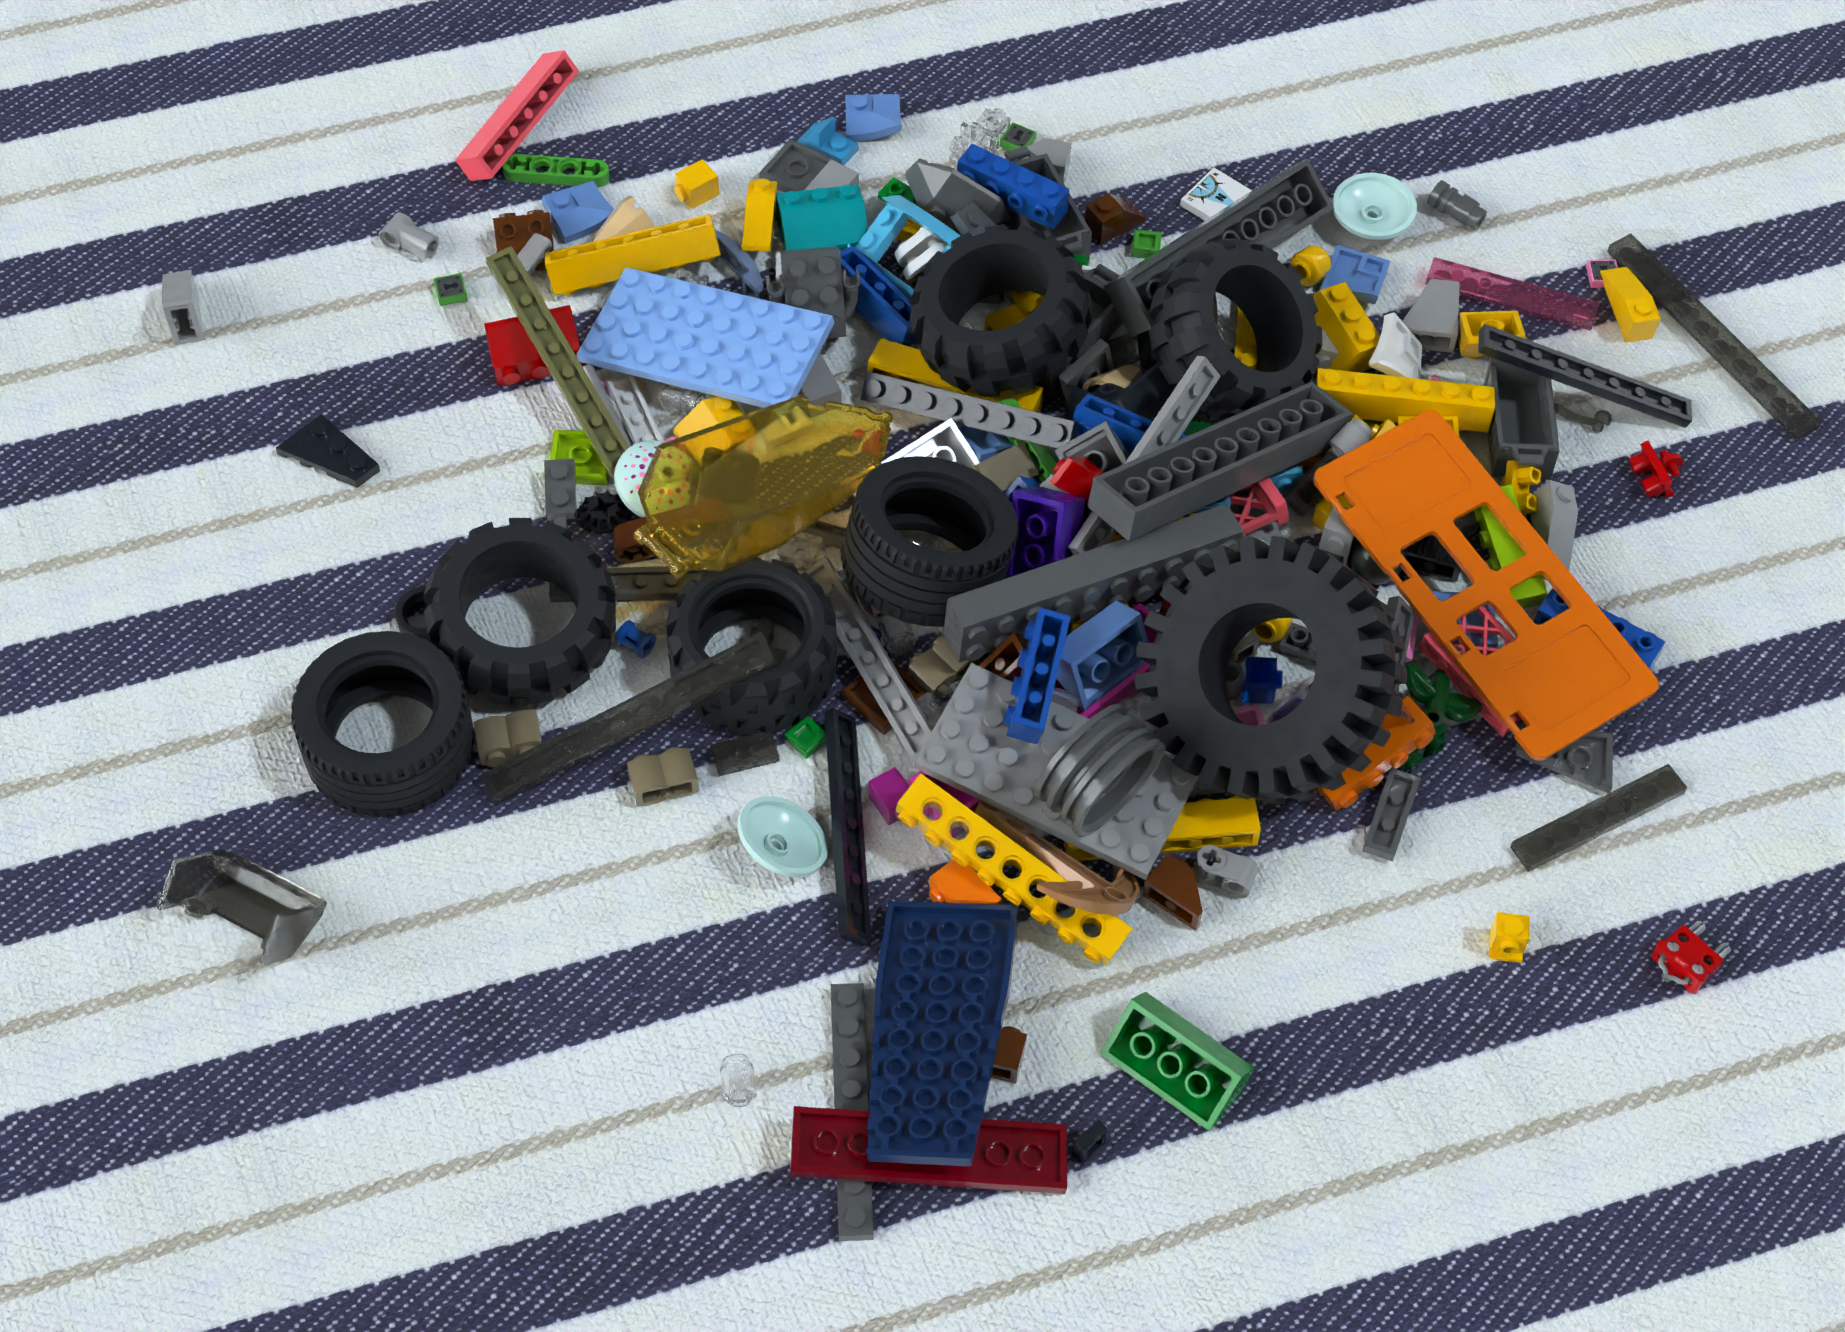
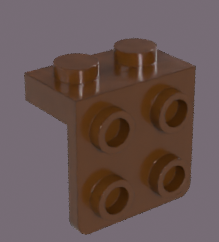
[493,210,554,272]

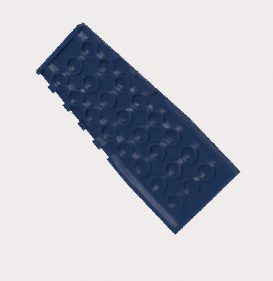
[866,901,1019,1166]

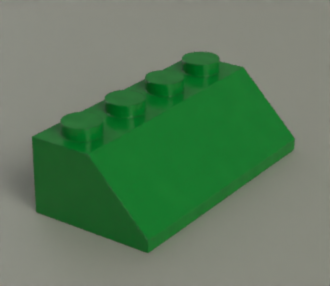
[1100,992,1255,1131]

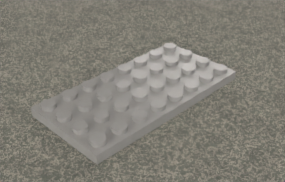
[913,663,1199,880]

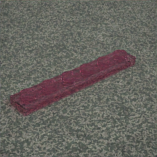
[1425,257,1600,331]

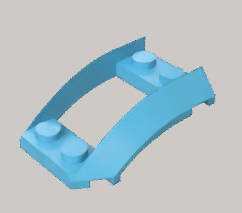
[847,195,960,301]

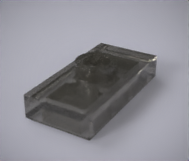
[710,732,780,777]

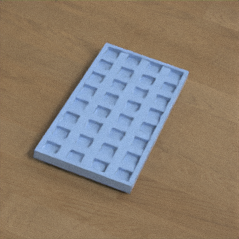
[576,267,834,414]

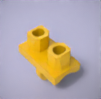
[1499,460,1541,518]

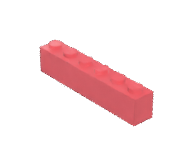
[455,50,579,181]

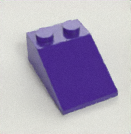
[1005,485,1085,579]

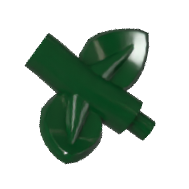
[1405,662,1483,727]

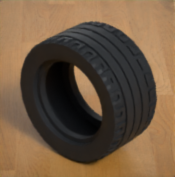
[840,456,1019,627]
[291,631,474,817]

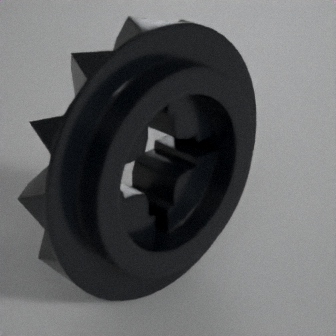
[579,489,628,532]

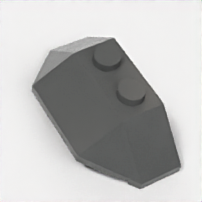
[905,158,1013,236]

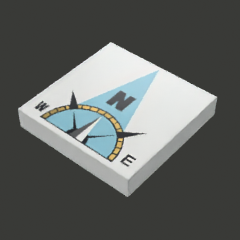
[1180,168,1252,221]

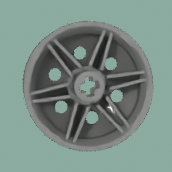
[1035,704,1165,837]

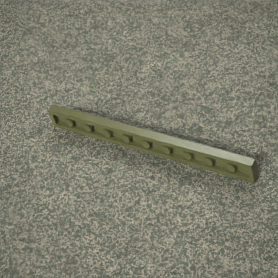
[485,246,629,484]

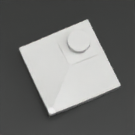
[1369,312,1422,379]

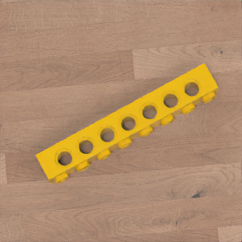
[896,773,1133,966]

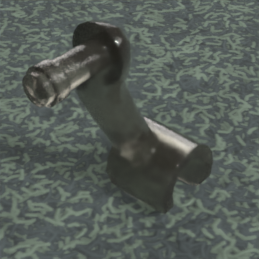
[1554,403,1612,433]

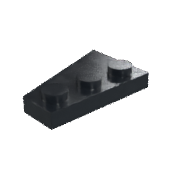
[276,414,380,488]

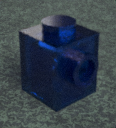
[1242,656,1283,704]

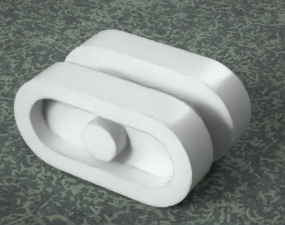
[894,227,948,280]

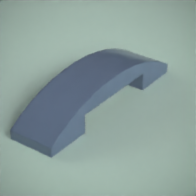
[715,229,764,300]

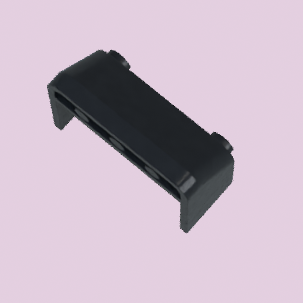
[1065,330,1177,421]

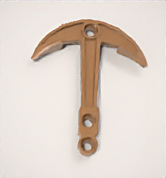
[974,800,1140,916]

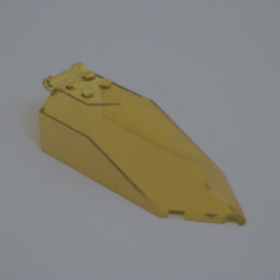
[634,396,893,579]

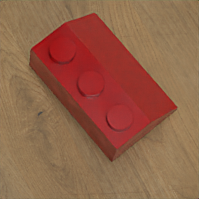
[484,305,583,387]

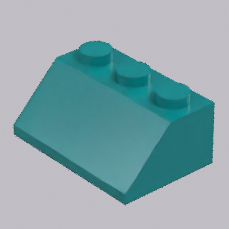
[776,184,868,250]

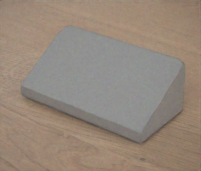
[517,233,552,276]

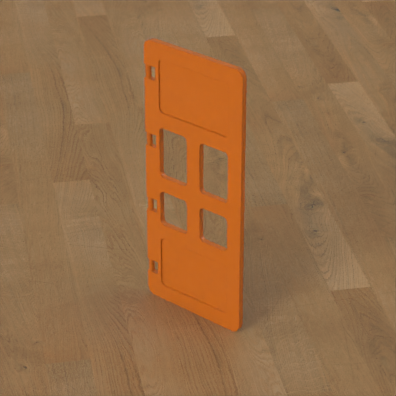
[1313,410,1659,761]

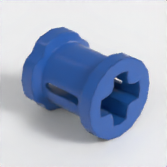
[615,620,656,659]

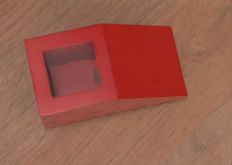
[1050,456,1104,504]

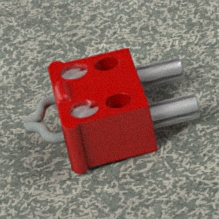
[1651,921,1731,994]

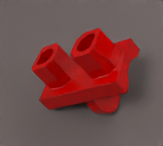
[1628,440,1683,499]

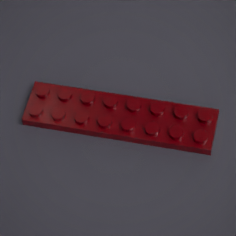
[790,1106,1067,1194]

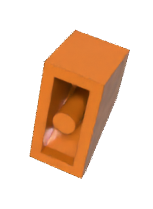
[929,860,1002,905]

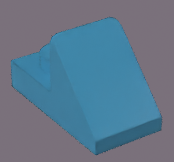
[798,117,858,165]

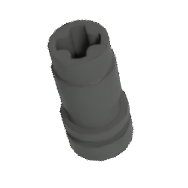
[1427,180,1487,230]

